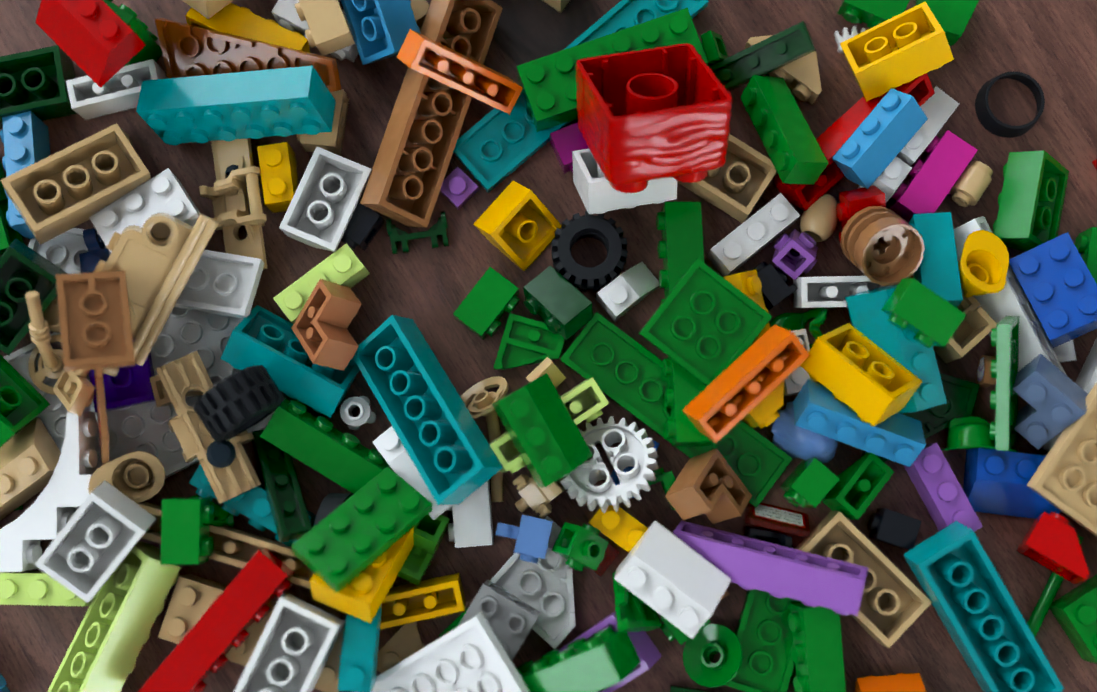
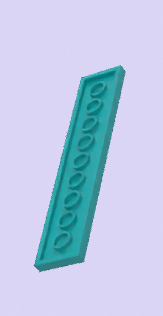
[453,0,709,193]

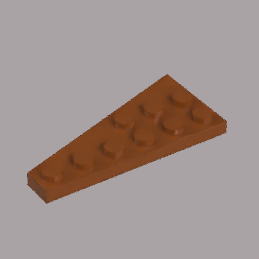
[155,18,342,92]

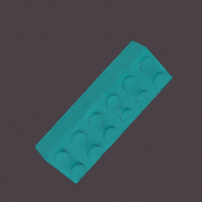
[136,65,336,145]
[353,315,503,505]
[903,521,1065,692]

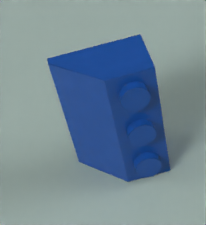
[963,448,1061,519]

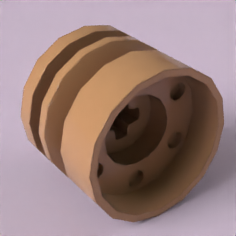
[840,206,925,286]

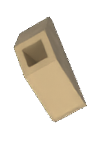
[744,35,822,105]

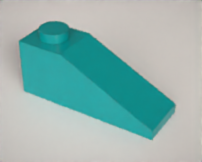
[338,604,382,692]

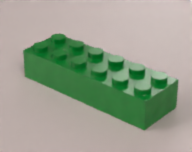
[517,8,708,132]

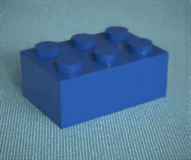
[1009,232,1097,348]

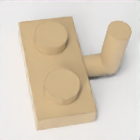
[53,367,119,416]

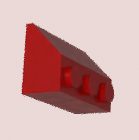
[35,0,146,88]

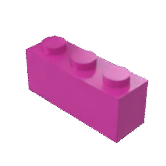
[890,130,978,222]

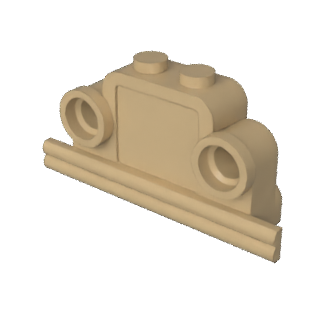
[93,213,218,366]

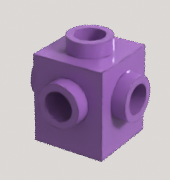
[772,229,818,280]

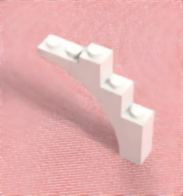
[0,412,98,572]

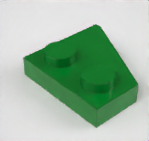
[493,313,565,371]

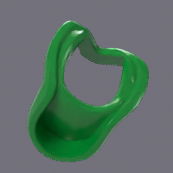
[770,307,828,349]

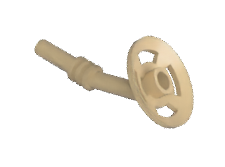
[25,291,64,395]
[460,376,509,502]

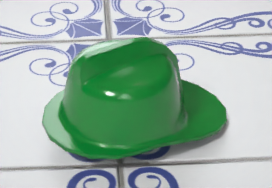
[941,417,1018,452]

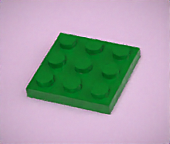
[639,258,773,386]

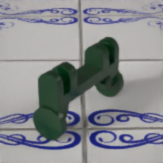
[386,211,449,254]

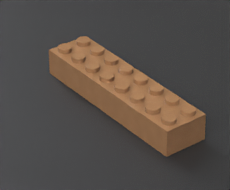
[360,0,503,228]

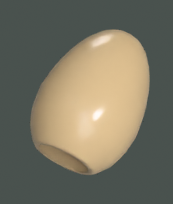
[800,194,838,242]

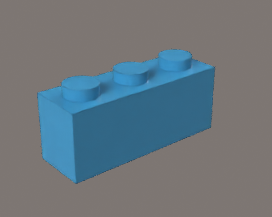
[831,88,928,189]

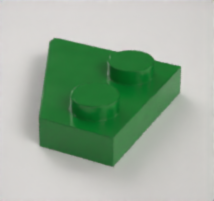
[612,571,662,633]

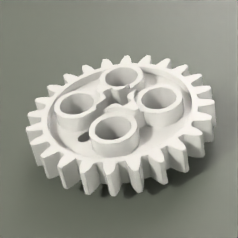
[561,416,659,513]

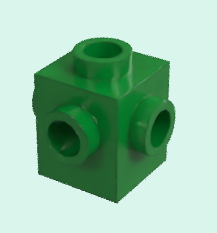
[551,522,609,572]

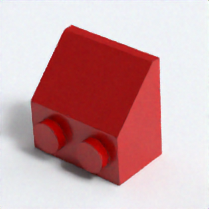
[1016,511,1089,585]

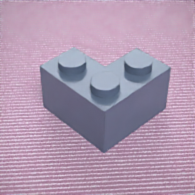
[1013,354,1088,449]

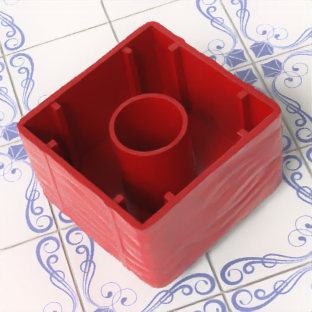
[576,43,732,193]

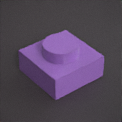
[440,166,479,210]

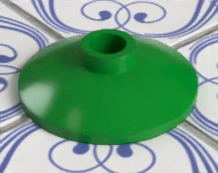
[683,624,743,688]

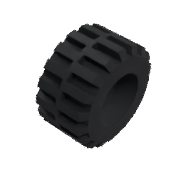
[551,211,628,292]
[193,365,284,441]

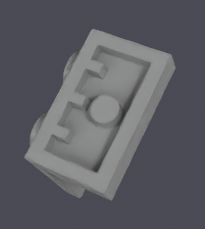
[457,579,540,661]

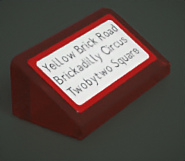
[743,502,810,538]

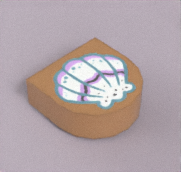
[976,355,996,388]

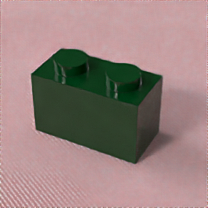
[523,265,593,340]

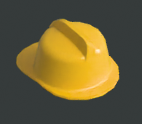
[958,230,1009,298]

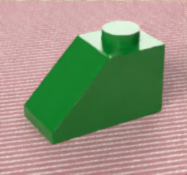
[822,452,894,520]

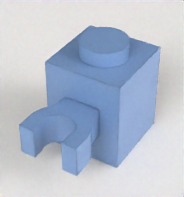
[495,515,553,563]

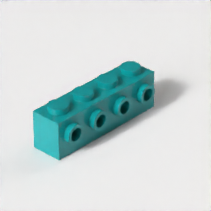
[189,464,316,547]

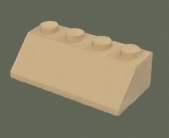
[0,418,61,521]

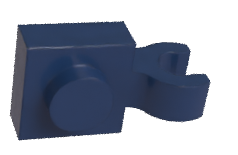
[79,228,111,273]

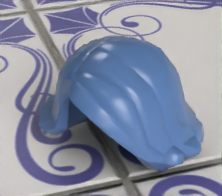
[771,401,838,463]

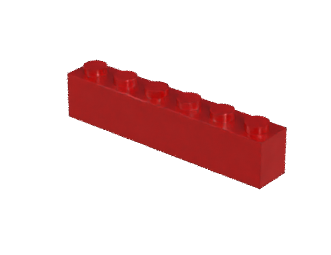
[772,73,935,211]
[138,548,295,692]

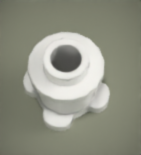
[340,396,376,431]

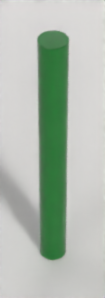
[1027,535,1084,637]

